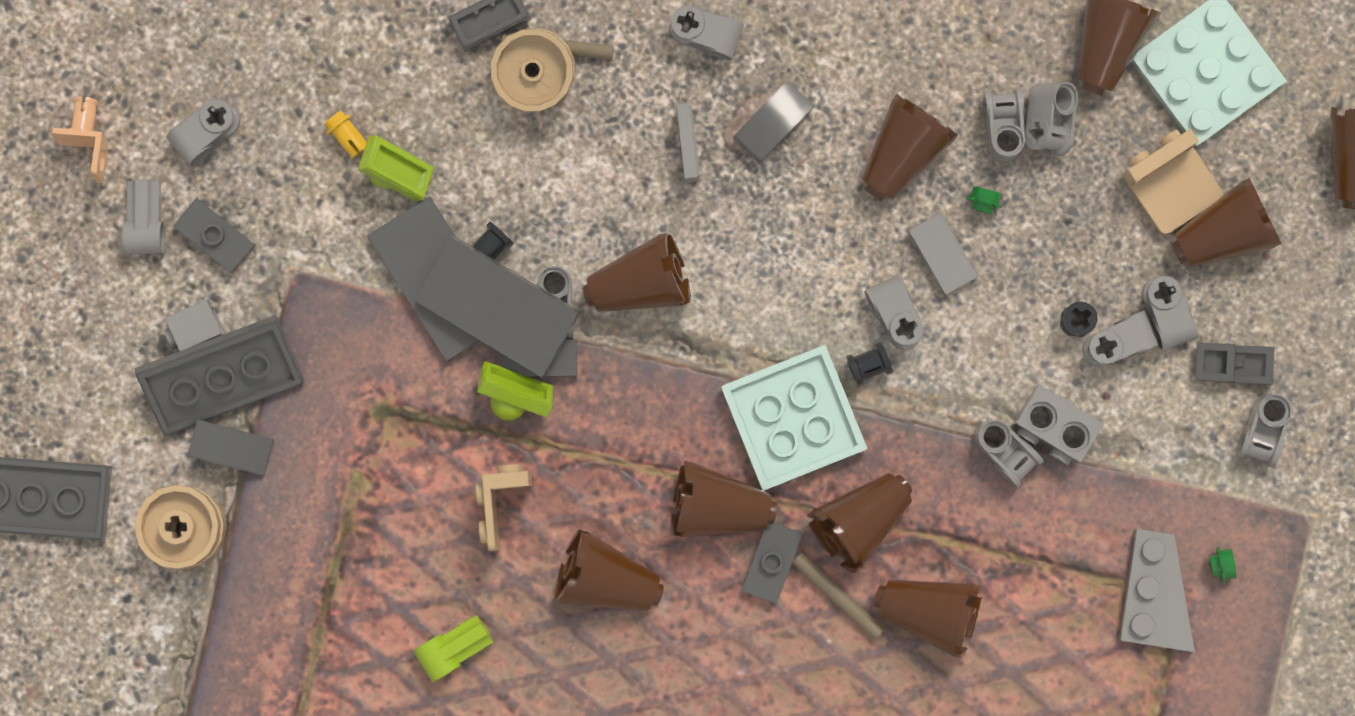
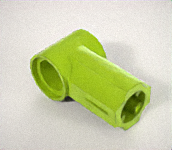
[413,615,494,683]

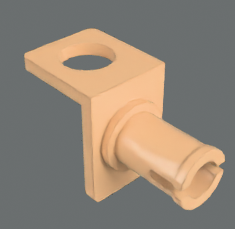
[52,97,109,183]

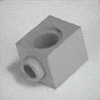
[164,299,226,351]

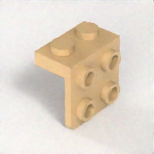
[1121,129,1223,235]
[476,464,533,551]

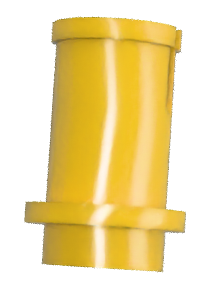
[324,110,367,160]

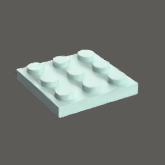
[1131,0,1287,148]
[721,345,867,491]

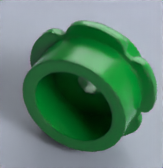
[966,186,1002,214]
[1209,547,1237,583]

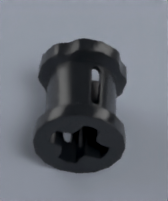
[470,221,514,260]
[1060,301,1098,338]
[846,342,893,387]

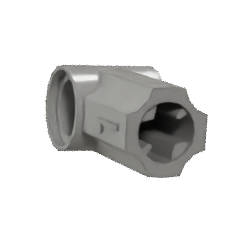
[122,180,166,254]

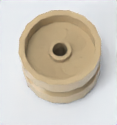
[491,28,576,111]
[135,485,227,569]

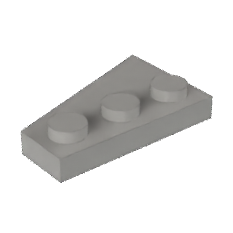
[1118,529,1195,652]

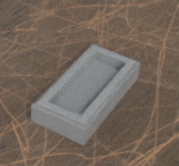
[676,103,699,183]
[908,212,978,296]

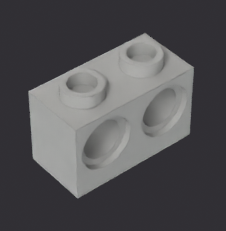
[1012,384,1104,466]

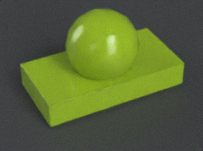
[358,135,434,202]
[477,361,553,421]

